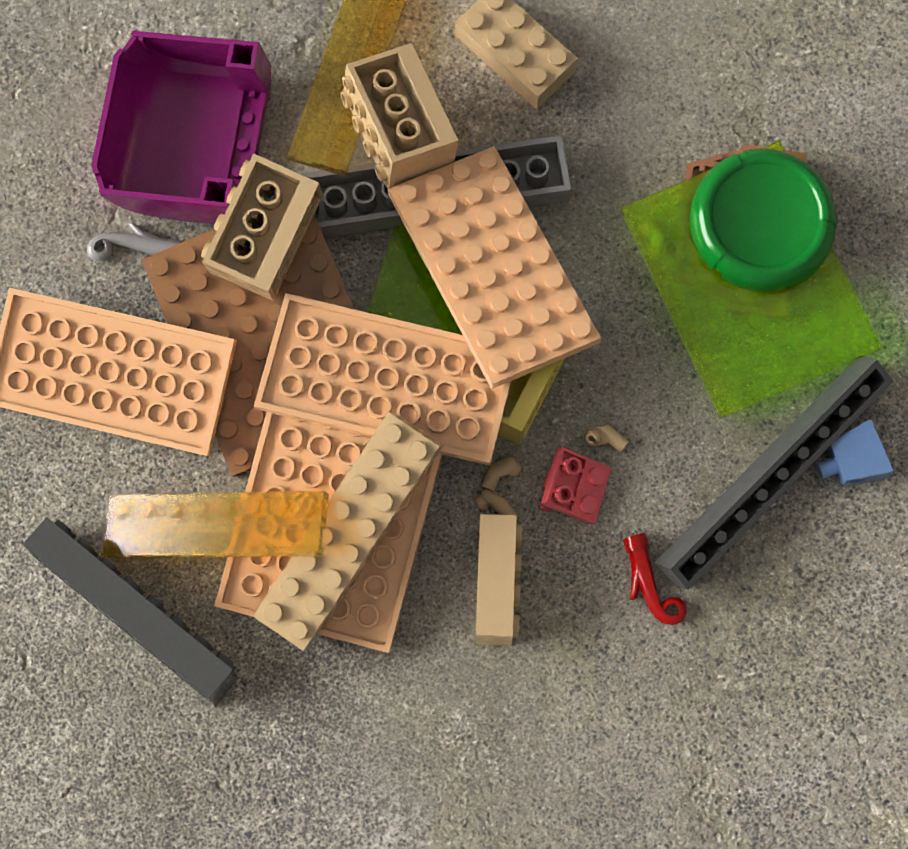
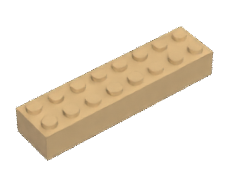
[253,411,444,651]

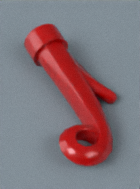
[623,533,687,625]

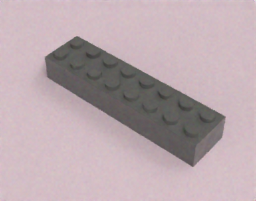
[22,517,239,706]

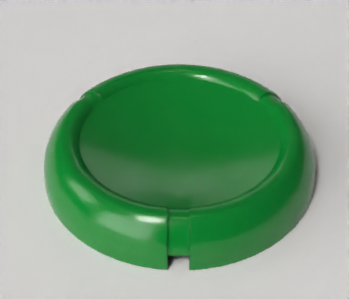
[690,149,837,292]

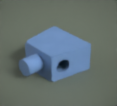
[816,419,893,487]

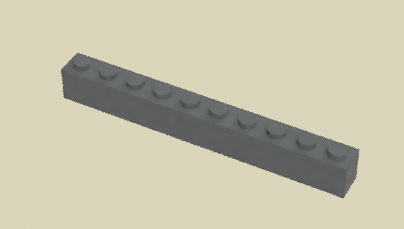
[655,356,893,590]

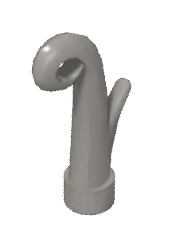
[87,222,183,261]

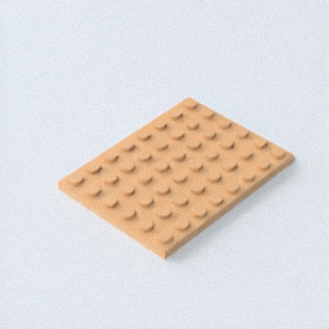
[215,412,443,653]

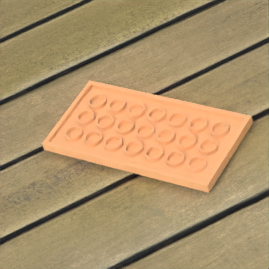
[388,146,601,389]
[0,288,237,456]
[254,293,512,466]

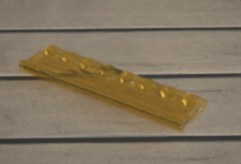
[287,0,407,176]
[101,491,329,558]

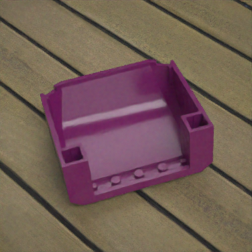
[91,31,271,224]

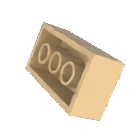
[455,0,578,110]
[476,514,522,646]

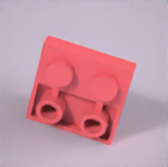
[539,447,611,524]

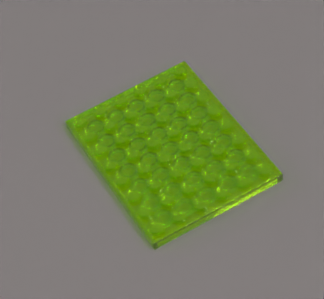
[621,140,882,419]

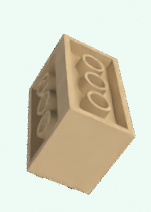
[341,43,459,189]
[201,153,323,301]

